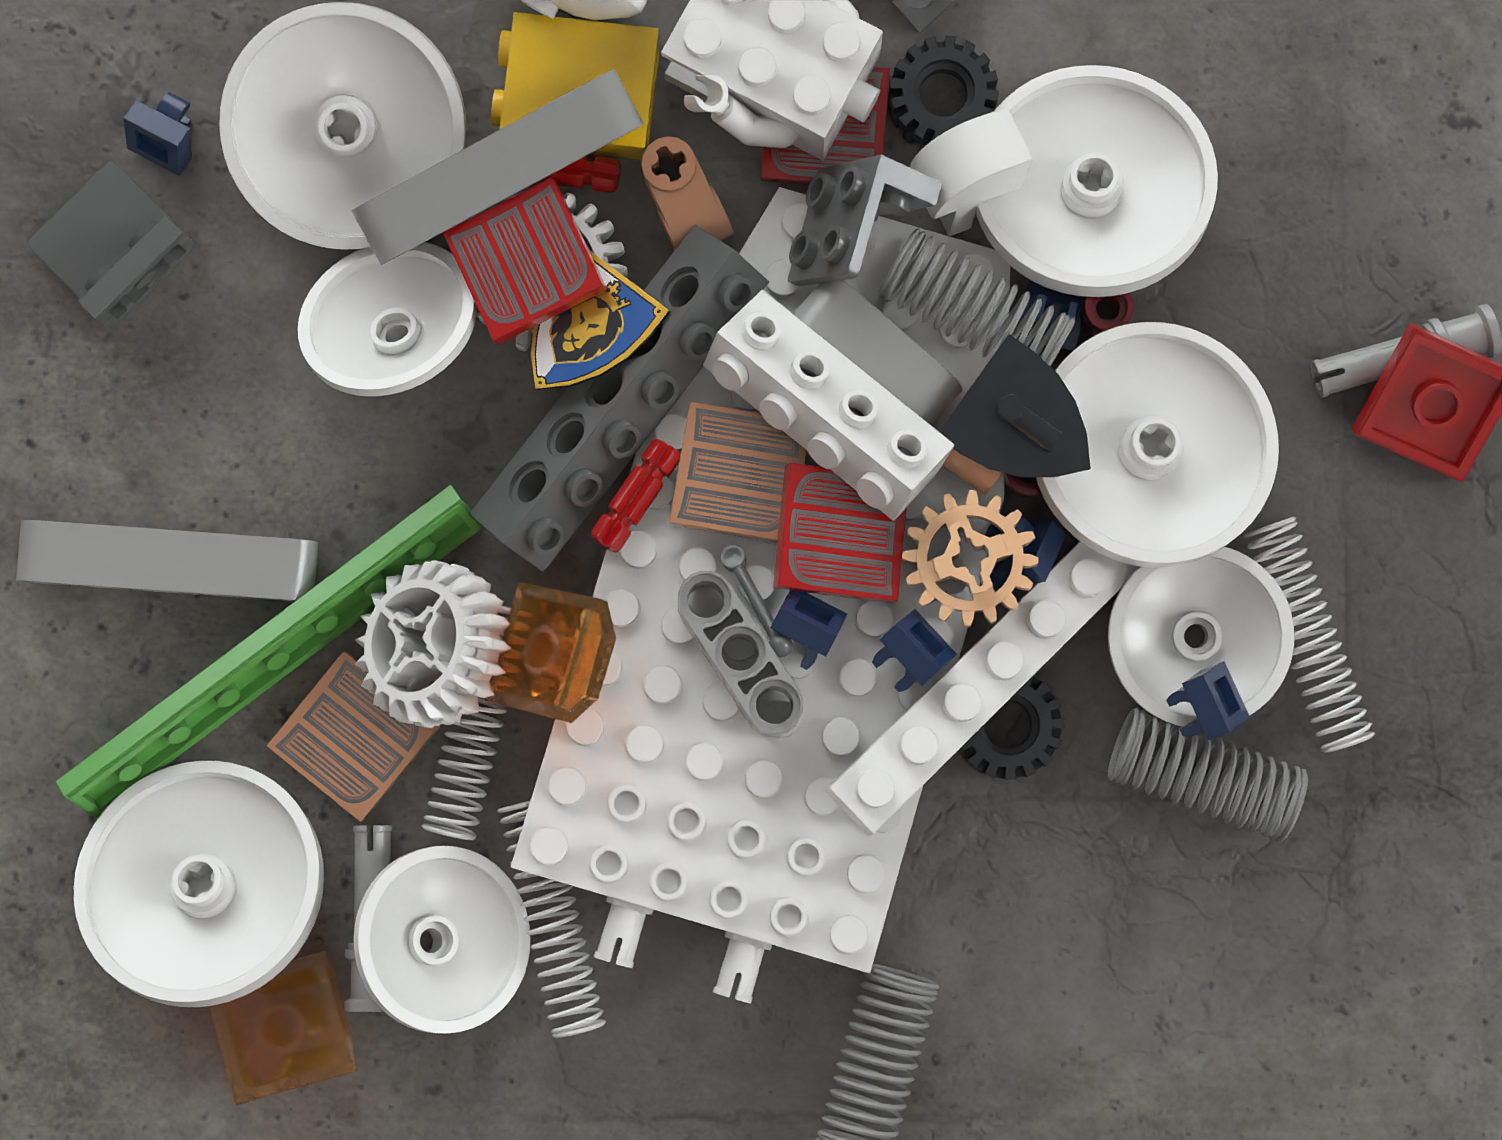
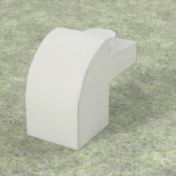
[910,107,1033,236]

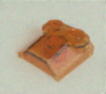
[484,582,616,723]
[209,950,358,1106]

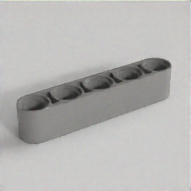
[351,69,644,265]
[16,520,319,602]

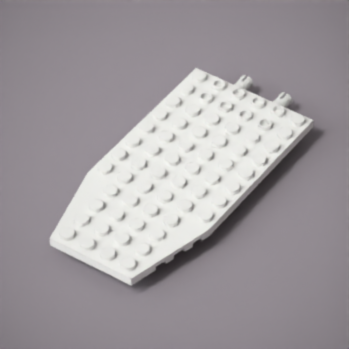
[511,187,1010,1003]

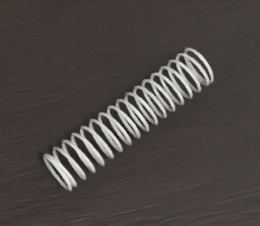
[1243,517,1375,753]
[421,606,531,840]
[497,800,606,1038]

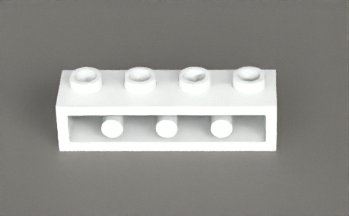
[703,290,954,521]

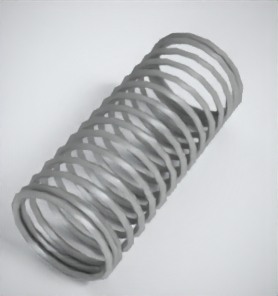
[878,228,1076,366]
[1108,707,1308,843]
[815,964,940,1140]

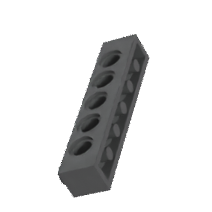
[470,225,769,572]

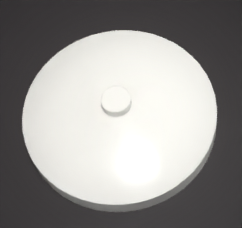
[219,2,467,249]
[976,65,1218,297]
[1036,322,1279,568]
[74,761,324,1007]

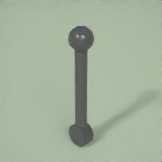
[721,545,793,658]

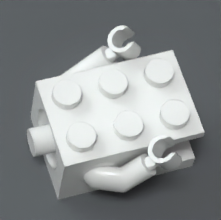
[661,0,883,161]

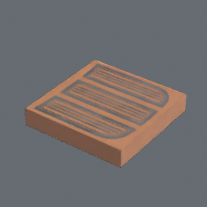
[669,401,807,543]
[267,651,440,822]

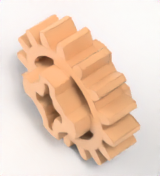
[902,490,1038,627]

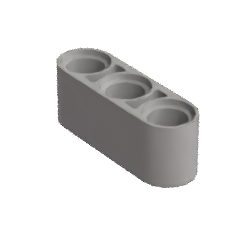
[793,280,962,425]
[678,571,803,737]

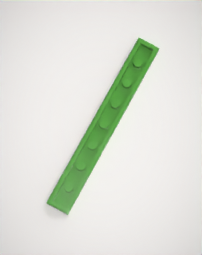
[56,485,483,818]

